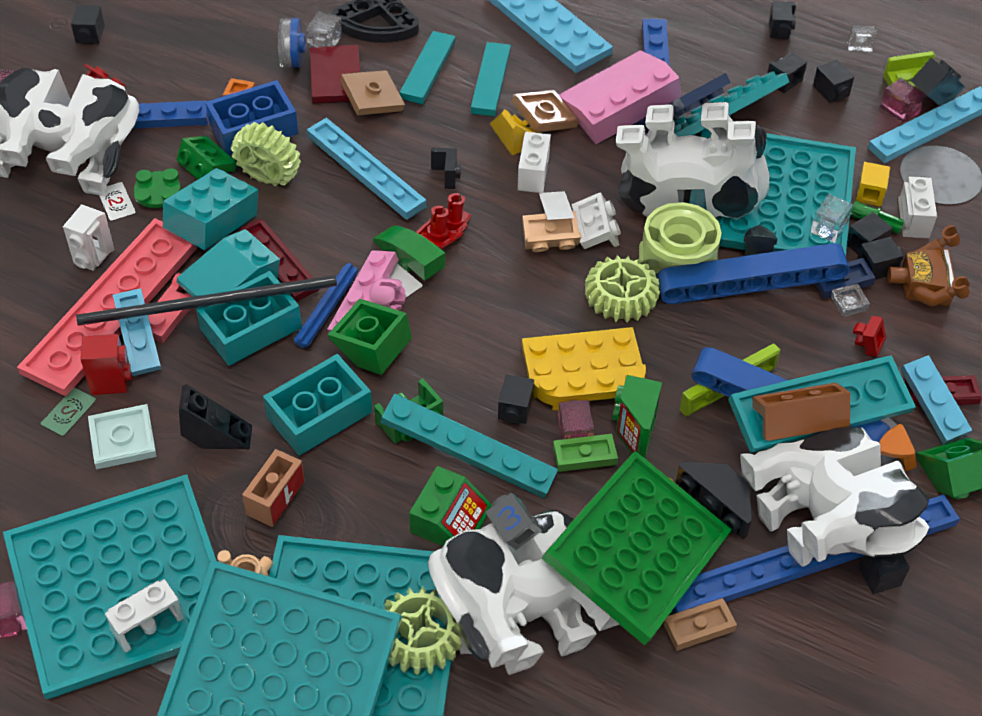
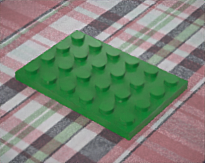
[541,451,732,645]

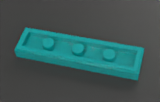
[400,31,456,104]
[471,42,511,116]

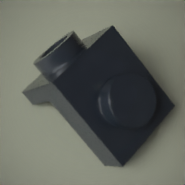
[431,148,462,189]

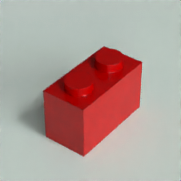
[80,334,132,395]

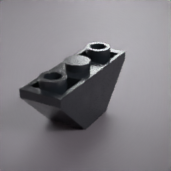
[178,384,252,449]
[676,462,752,539]

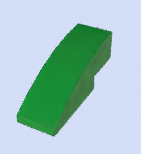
[373,225,445,281]

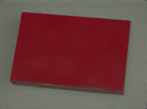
[310,45,360,103]

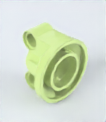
[639,202,722,274]

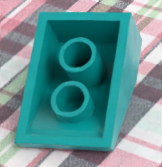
[176,229,280,297]

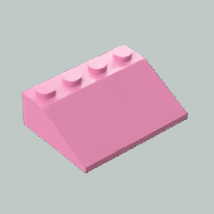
[559,50,681,144]

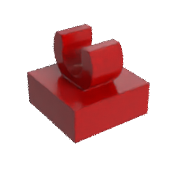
[852,316,886,357]

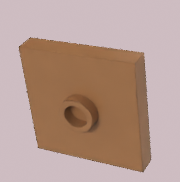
[340,71,405,115]
[511,90,579,132]

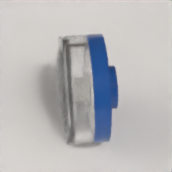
[277,18,306,68]

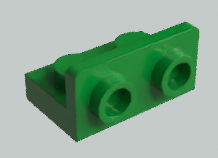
[176,135,237,180]

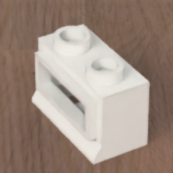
[898,177,937,238]
[63,204,115,271]
[105,579,184,653]

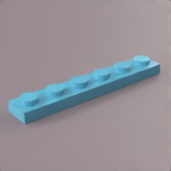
[868,86,982,163]
[307,118,427,220]

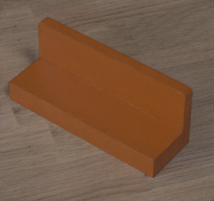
[752,383,850,441]

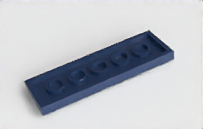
[632,73,731,134]

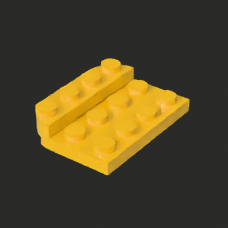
[521,327,646,411]

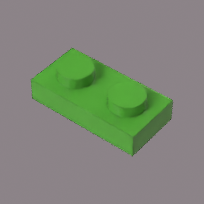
[553,434,618,472]

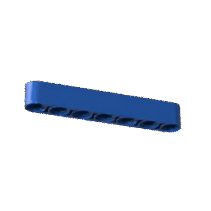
[656,243,850,304]
[691,347,890,456]

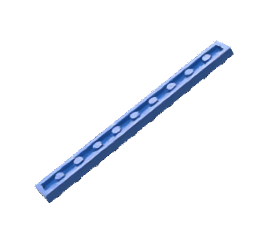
[673,494,960,614]

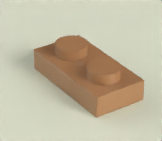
[663,598,737,651]

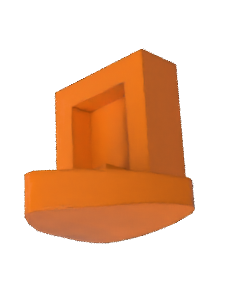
[879,424,917,471]

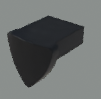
[744,225,778,256]

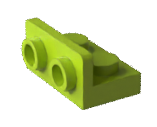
[883,51,935,96]

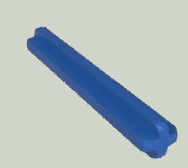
[294,263,358,349]

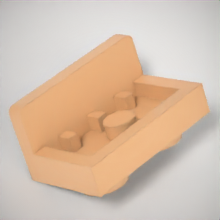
[522,211,581,252]

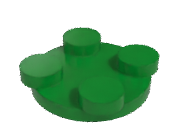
[134,168,181,208]

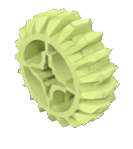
[231,122,301,186]
[585,255,660,323]
[385,586,462,675]

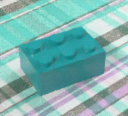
[163,168,258,250]
[196,271,302,366]
[263,354,373,456]

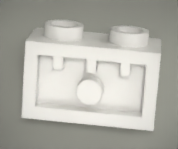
[572,192,621,249]

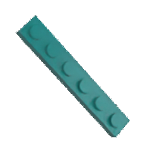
[381,393,558,499]

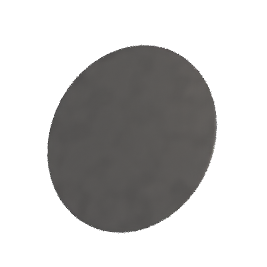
[900,146,982,204]

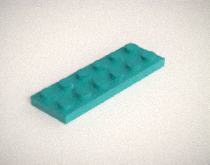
[674,72,789,137]
[728,355,916,453]

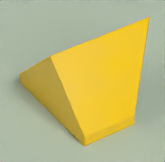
[489,109,542,155]

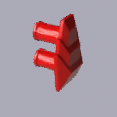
[416,193,471,249]

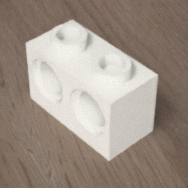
[518,132,551,193]

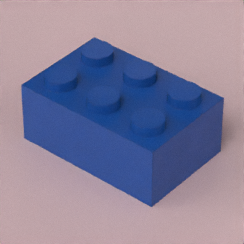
[205,80,299,156]

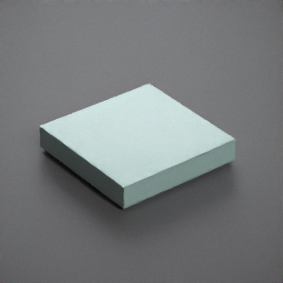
[88,404,157,470]

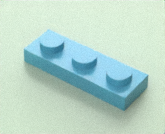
[113,288,161,376]
[900,355,972,444]

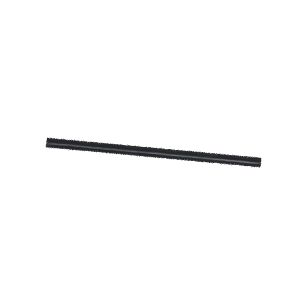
[76,275,337,326]

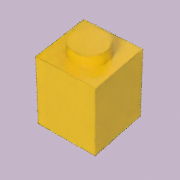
[855,162,890,206]

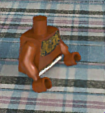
[887,225,970,307]

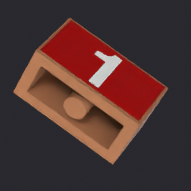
[242,449,305,527]

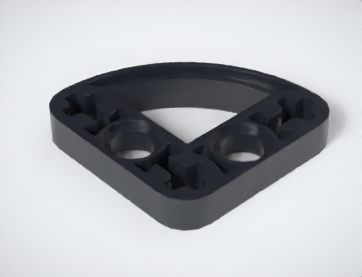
[332,0,419,43]

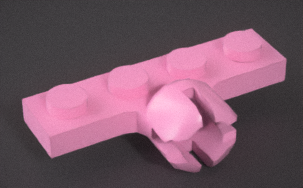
[328,251,406,333]

